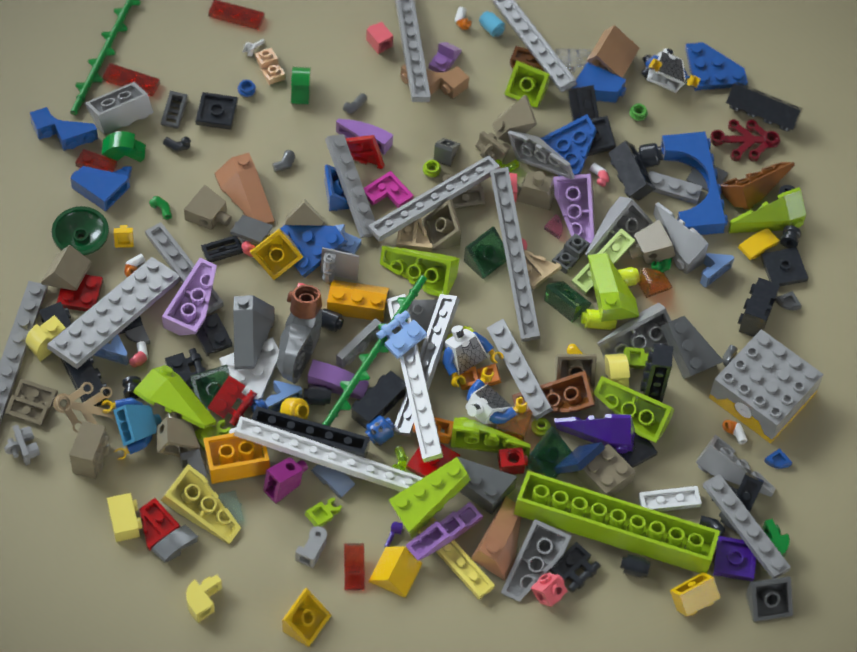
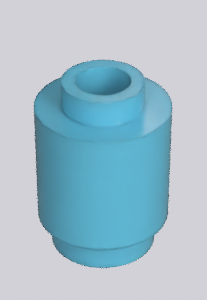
[479,11,505,37]

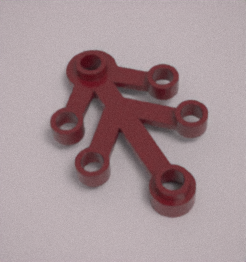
[710,119,780,162]

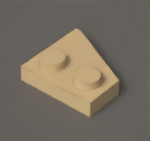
[396,218,433,252]
[524,250,562,290]

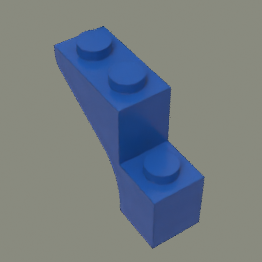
[30,107,98,151]

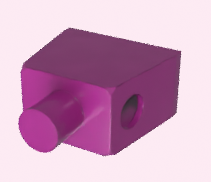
[263,457,308,504]

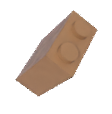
[586,25,640,78]

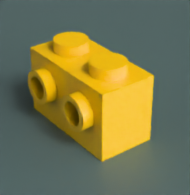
[670,572,721,617]

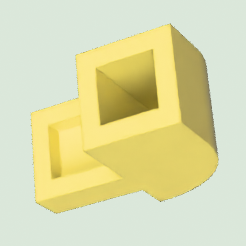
[26,315,66,362]
[605,353,630,388]
[186,574,222,623]

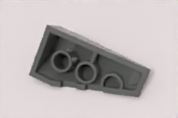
[233,295,275,369]

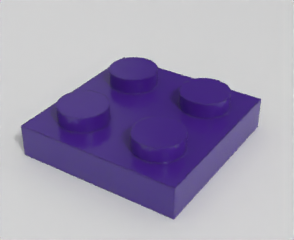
[713,536,756,582]

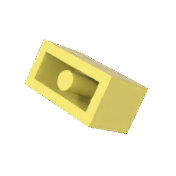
[107,493,143,542]

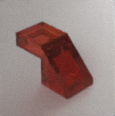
[344,543,365,590]

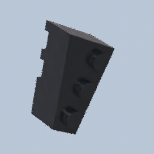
[737,277,780,337]

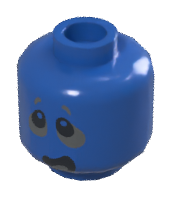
[365,416,395,445]

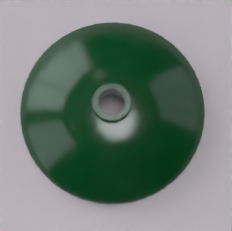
[51,206,109,256]

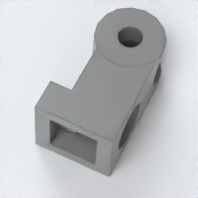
[295,526,327,568]

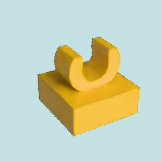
[114,225,134,248]

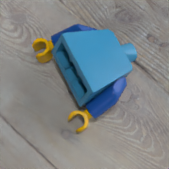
[101,398,162,460]

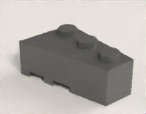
[661,316,724,379]
[458,457,517,515]

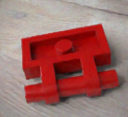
[208,375,257,426]

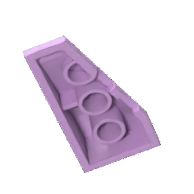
[553,174,595,244]
[162,258,217,336]

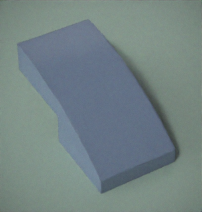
[311,464,355,498]

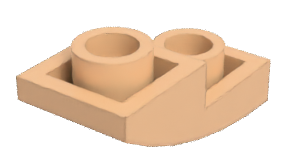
[255,48,286,85]

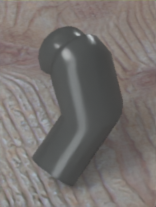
[343,93,367,114]
[272,150,295,172]
[722,345,738,367]

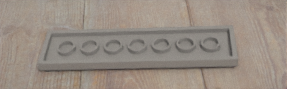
[47,257,181,369]

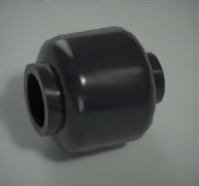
[638,143,663,168]

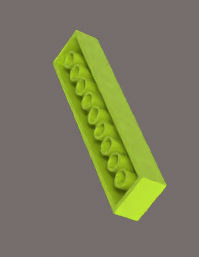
[514,471,720,573]

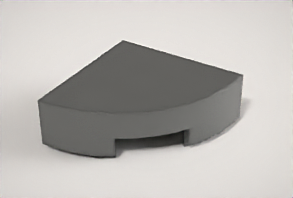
[775,291,802,311]
[125,325,150,345]

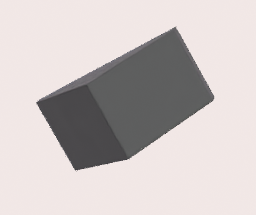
[434,138,461,167]

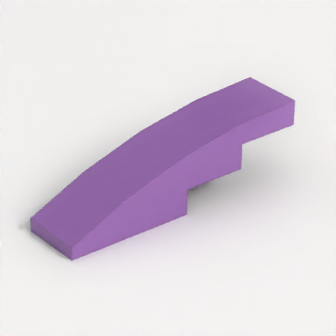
[405,502,483,561]

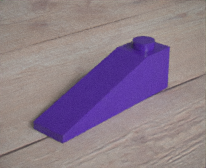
[554,414,635,453]

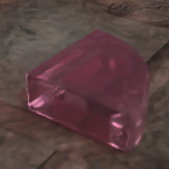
[544,214,563,239]

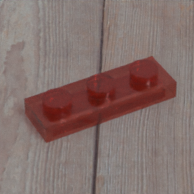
[208,0,265,30]
[102,63,160,97]

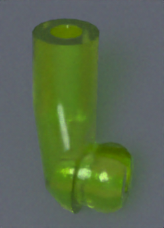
[494,159,520,173]
[392,446,407,471]

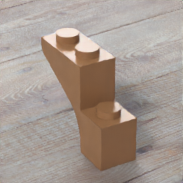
[400,64,469,99]

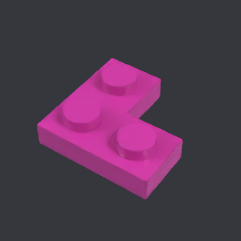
[363,171,414,208]

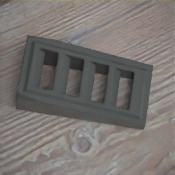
[160,90,189,129]

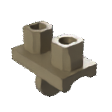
[475,131,510,165]

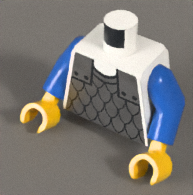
[645,48,701,93]
[442,325,504,387]
[465,367,527,425]

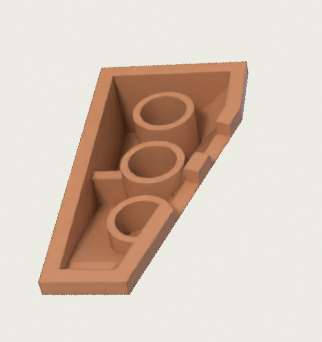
[215,152,275,224]
[471,497,521,581]

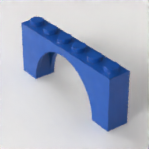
[661,131,728,235]

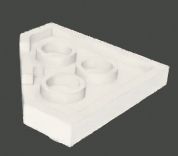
[219,337,279,406]

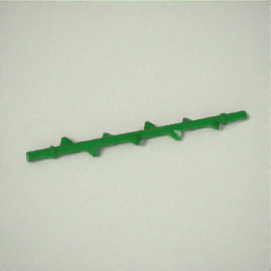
[70,0,141,115]
[322,275,427,426]

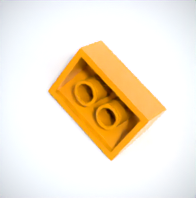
[327,280,389,322]
[203,433,270,484]

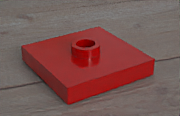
[406,443,460,478]

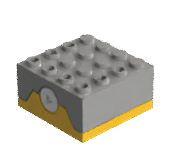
[709,329,824,444]

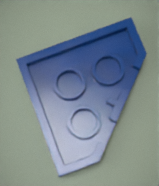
[685,42,748,91]
[541,114,596,176]
[280,225,348,278]

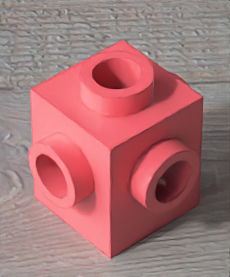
[531,572,568,607]

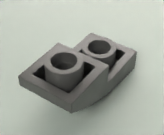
[552,233,590,274]
[152,524,198,563]

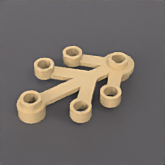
[53,382,117,433]

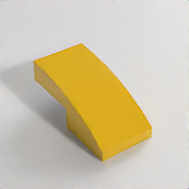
[738,228,780,260]

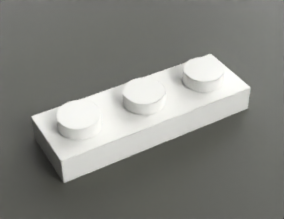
[638,486,702,512]

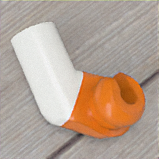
[455,7,471,30]
[124,254,146,277]
[722,420,748,444]

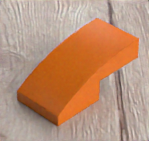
[458,363,502,390]

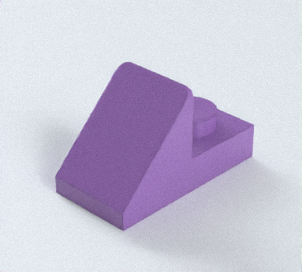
[429,42,462,72]

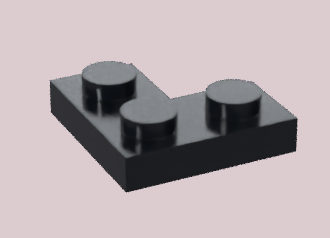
[711,472,764,513]

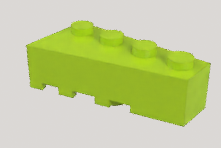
[388,457,470,539]

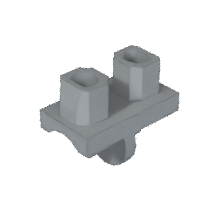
[4,425,40,465]

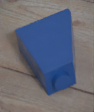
[571,62,627,103]
[70,166,130,212]

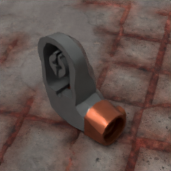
[277,285,322,384]

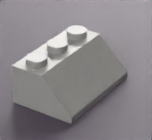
[85,82,153,134]

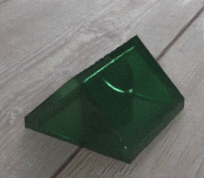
[464,226,506,279]
[544,281,592,323]
[190,364,237,411]
[527,426,572,479]

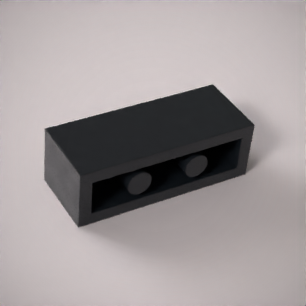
[609,141,656,201]
[351,370,407,430]

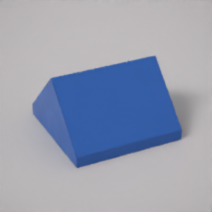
[324,164,350,211]

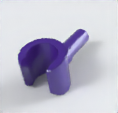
[384,522,403,548]

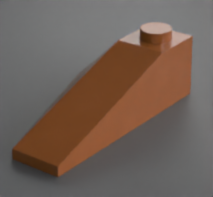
[720,162,795,210]
[512,371,595,413]

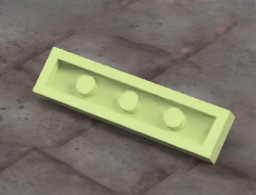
[571,228,635,295]

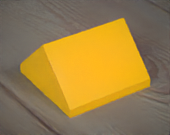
[250,228,303,280]
[369,546,423,598]
[282,588,332,647]

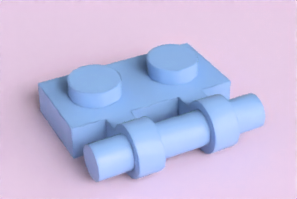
[376,310,427,359]

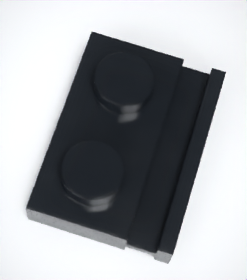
[567,85,599,122]
[196,313,233,356]

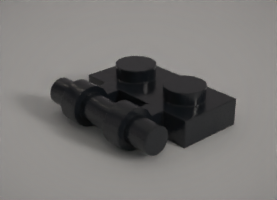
[165,348,209,389]
[549,542,601,593]

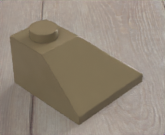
[492,95,537,145]

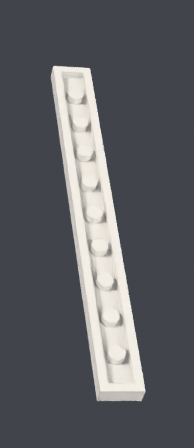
[387,294,443,463]
[234,416,423,492]

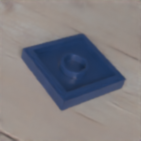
[554,442,605,474]

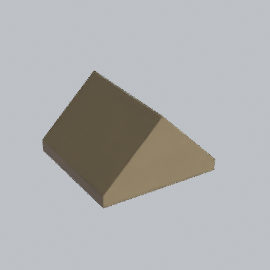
[285,199,323,225]
[423,199,461,250]
[41,245,92,291]
[555,354,597,387]

